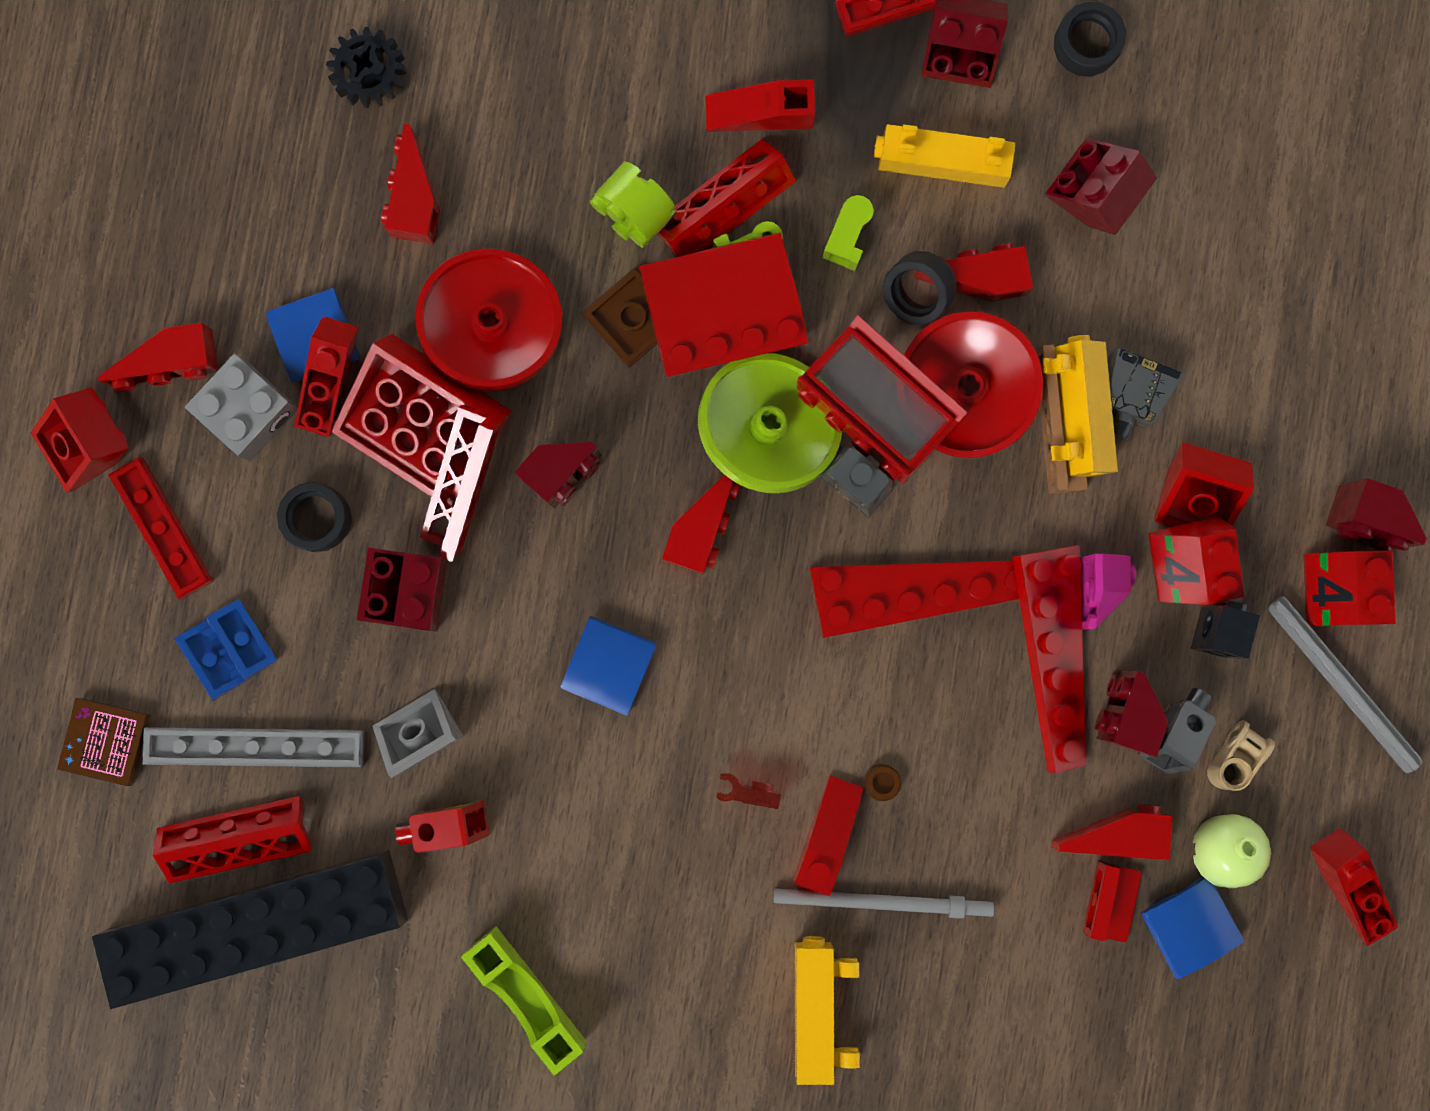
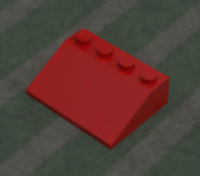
[639,233,809,377]
[331,334,512,507]

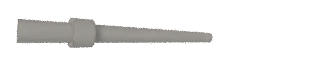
[773,888,994,919]

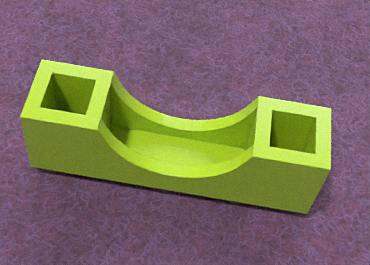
[461,926,587,1076]

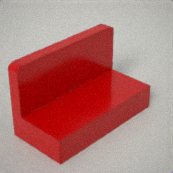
[1083,861,1142,943]

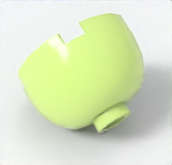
[1193,814,1271,888]

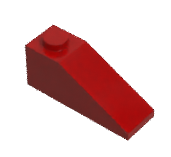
[793,775,864,897]
[1051,804,1173,860]

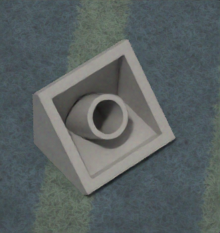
[372,689,464,778]

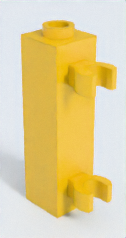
[874,124,1016,188]
[1043,335,1118,477]
[795,936,860,1085]

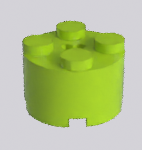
[590,161,676,248]

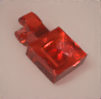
[716,772,781,809]

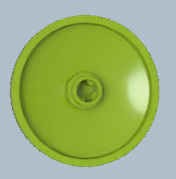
[698,353,842,493]

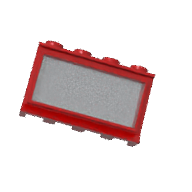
[797,315,968,485]

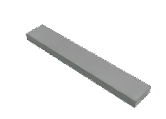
[142,727,365,767]

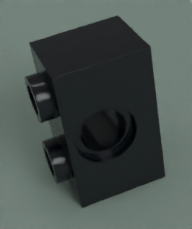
[1191,601,1260,659]

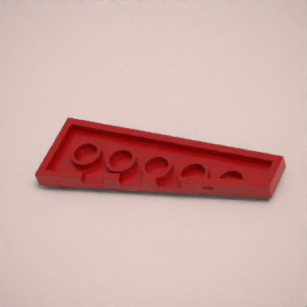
[1012,545,1086,773]
[809,561,1019,638]

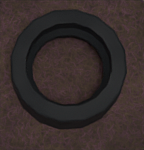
[1054,2,1126,77]
[883,251,957,325]
[277,482,351,552]

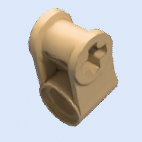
[1207,720,1275,791]

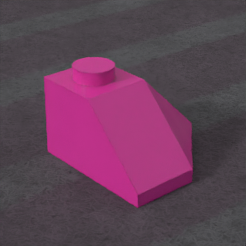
[1080,554,1136,630]

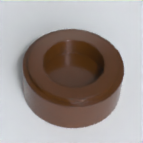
[864,764,901,801]

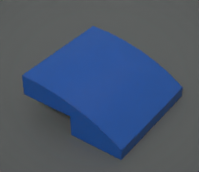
[266,287,361,383]
[174,599,277,701]
[560,616,657,716]
[1141,876,1244,979]

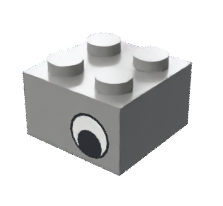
[184,353,298,461]

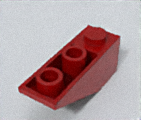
[705,79,815,132]
[381,123,440,245]
[914,243,1033,302]
[294,316,359,437]
[98,322,218,391]
[662,475,740,575]
[1310,828,1398,946]

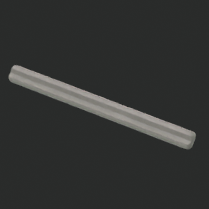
[1267,596,1423,773]

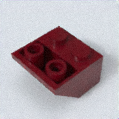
[921,0,1008,88]
[1045,137,1157,235]
[514,441,602,509]
[1326,478,1427,551]
[357,547,448,631]
[1095,670,1169,757]

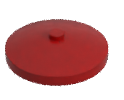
[415,248,562,391]
[897,311,1044,458]

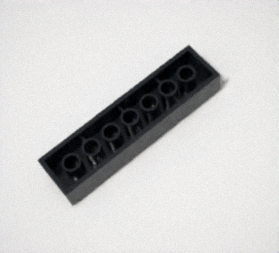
[92,850,408,1009]

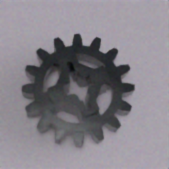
[326,27,407,108]

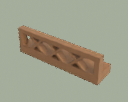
[1037,344,1088,494]

